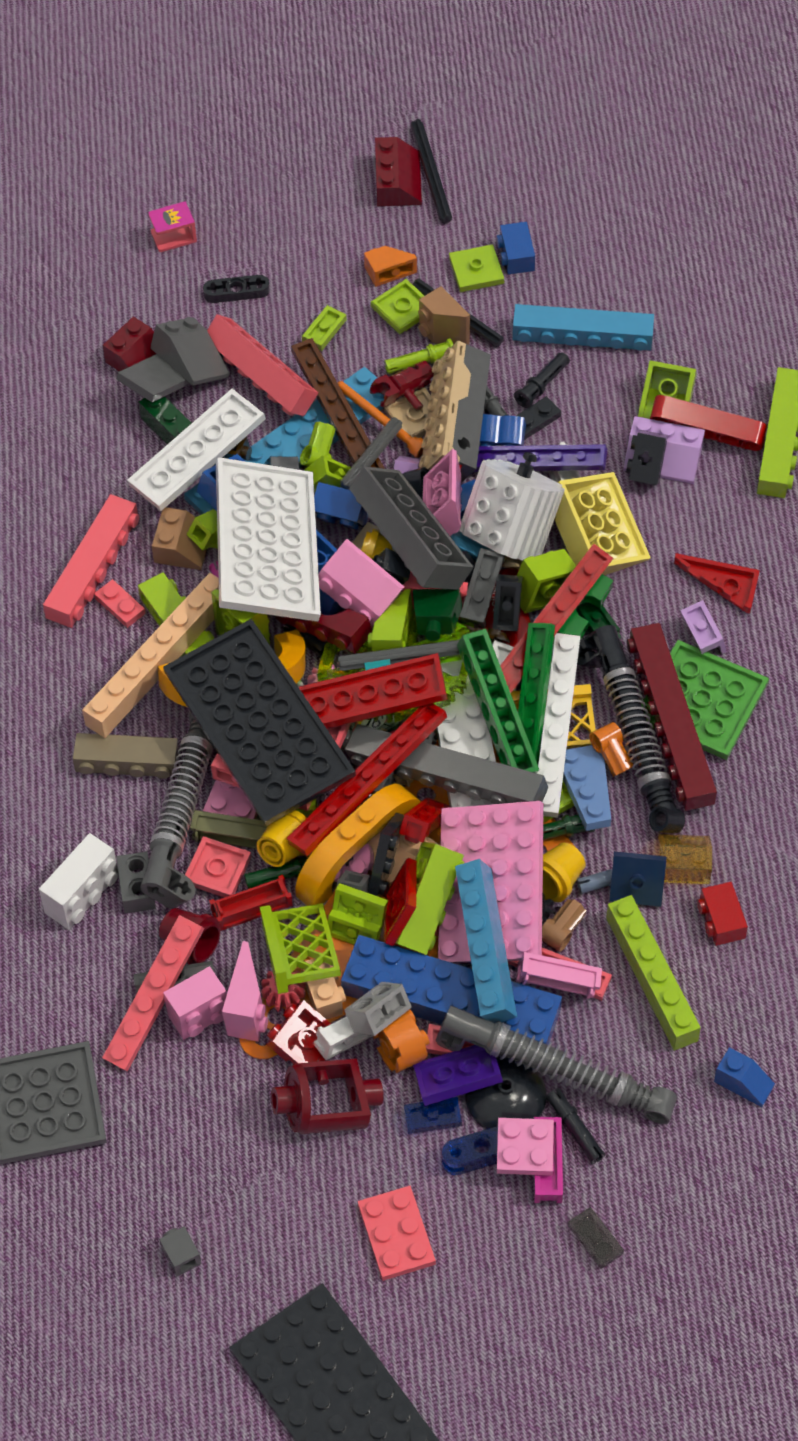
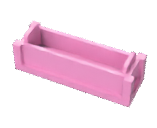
[516,952,602,999]

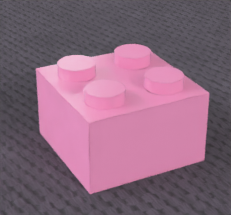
[163,966,227,1040]

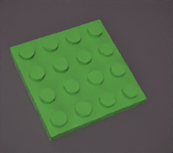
[642,640,769,760]

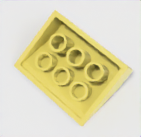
[554,472,651,575]

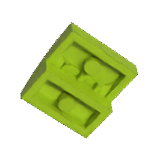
[328,883,388,945]

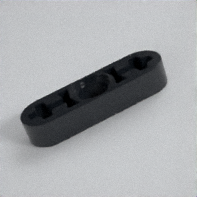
[203,275,270,303]

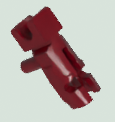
[370,360,434,411]

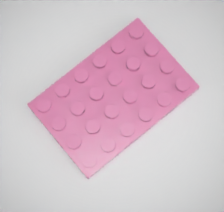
[438,801,544,964]

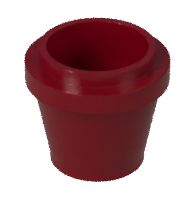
[159,908,221,964]

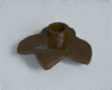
[464,625,511,644]

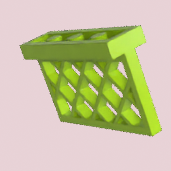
[260,903,341,994]

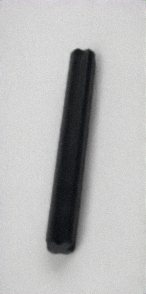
[412,278,504,347]

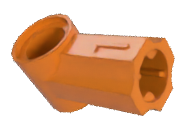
[589,722,633,777]

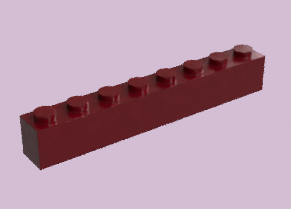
[626,623,717,811]

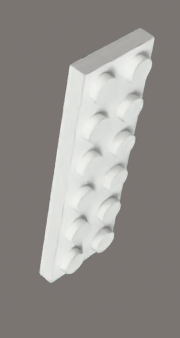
[127,389,266,511]

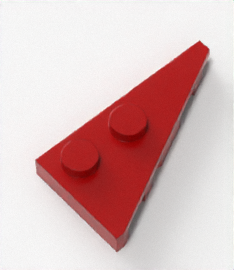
[674,553,760,614]

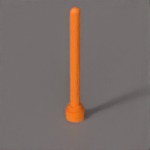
[337,381,423,458]

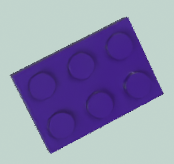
[413,1045,503,1106]

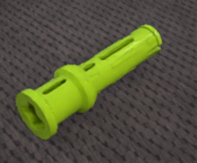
[384,338,453,375]

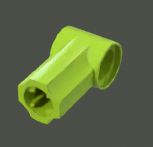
[300,422,336,467]

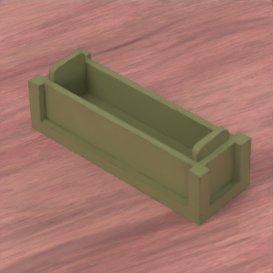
[190,810,268,849]

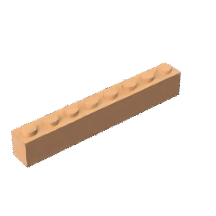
[82,573,219,738]

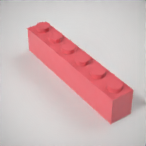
[207,314,319,416]
[43,494,140,628]

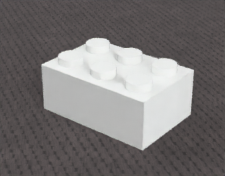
[39,833,119,930]

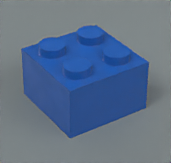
[314,482,368,530]

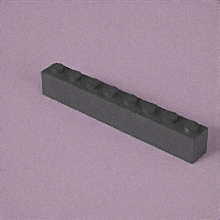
[345,724,548,804]

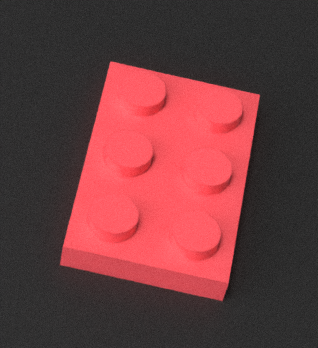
[357,1186,436,1281]

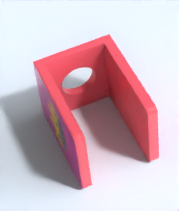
[148,201,197,252]

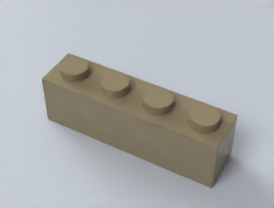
[73,733,179,779]

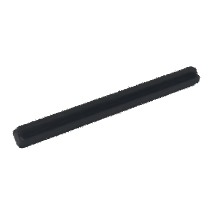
[410,119,452,224]

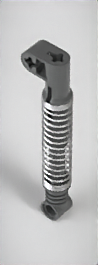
[141,712,213,909]
[436,1005,677,1124]

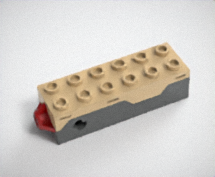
[419,341,491,483]

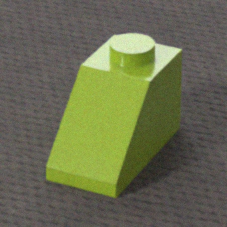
[304,455,351,492]

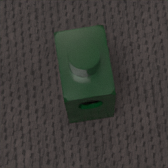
[413,589,462,641]

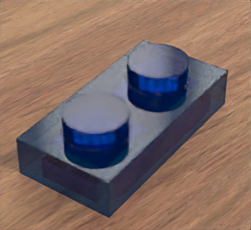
[404,1097,462,1134]

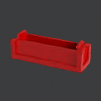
[399,797,451,844]
[209,875,293,931]

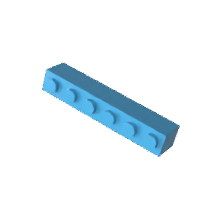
[512,304,654,351]
[455,859,517,1023]

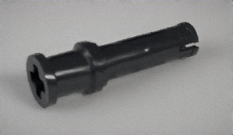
[514,352,570,408]

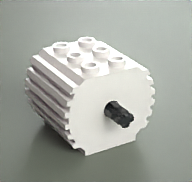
[459,452,565,560]

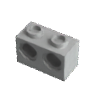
[345,982,412,1036]

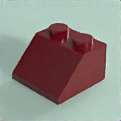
[103,316,156,372]

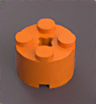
[373,1009,430,1073]

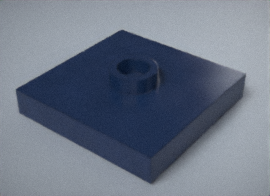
[609,851,667,907]

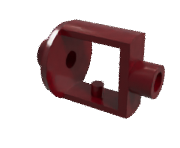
[271,1058,383,1135]

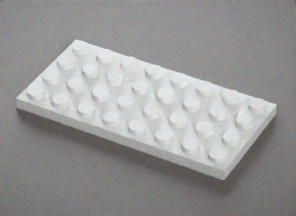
[216,457,321,621]

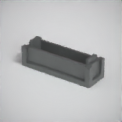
[460,548,506,628]

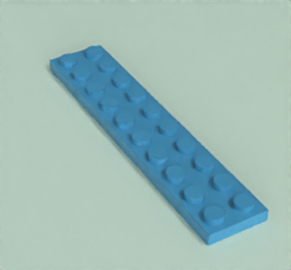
[184,366,384,515]

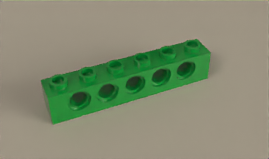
[457,629,539,773]

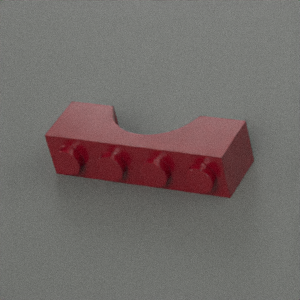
[275,609,372,654]

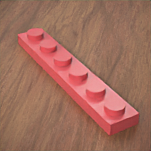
[102,915,205,1071]

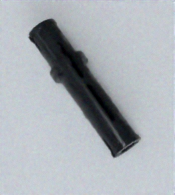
[546,1088,606,1164]

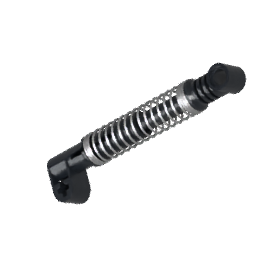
[577,625,685,834]

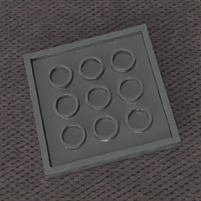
[0,1041,107,1165]

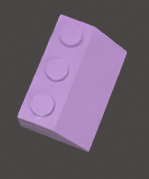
[623,416,705,484]

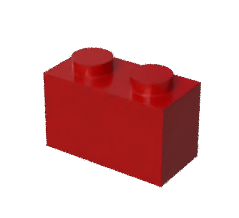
[697,881,748,946]

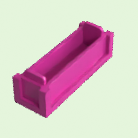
[534,1117,563,1203]

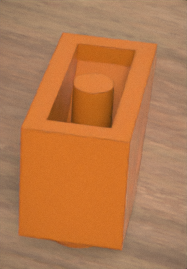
[364,246,417,287]

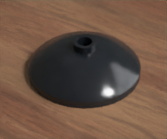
[465,1057,547,1133]

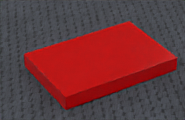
[384,857,417,946]

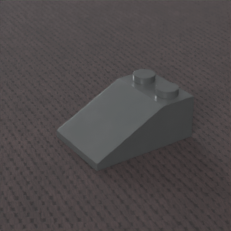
[150,317,230,386]

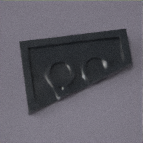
[368,812,404,897]

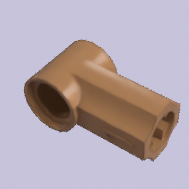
[542,899,586,952]

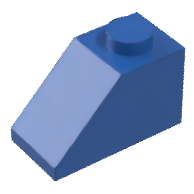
[714,1047,775,1107]

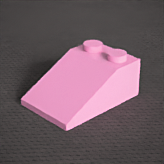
[222,941,268,1042]

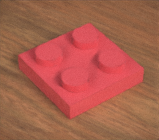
[185,836,252,897]

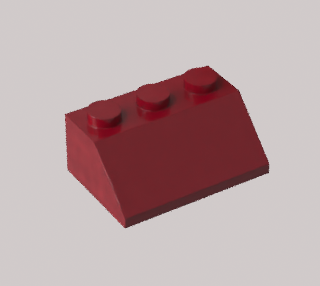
[375,137,422,207]

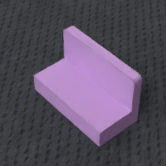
[680,600,726,654]

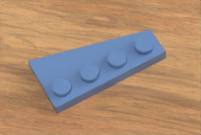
[563,745,611,831]

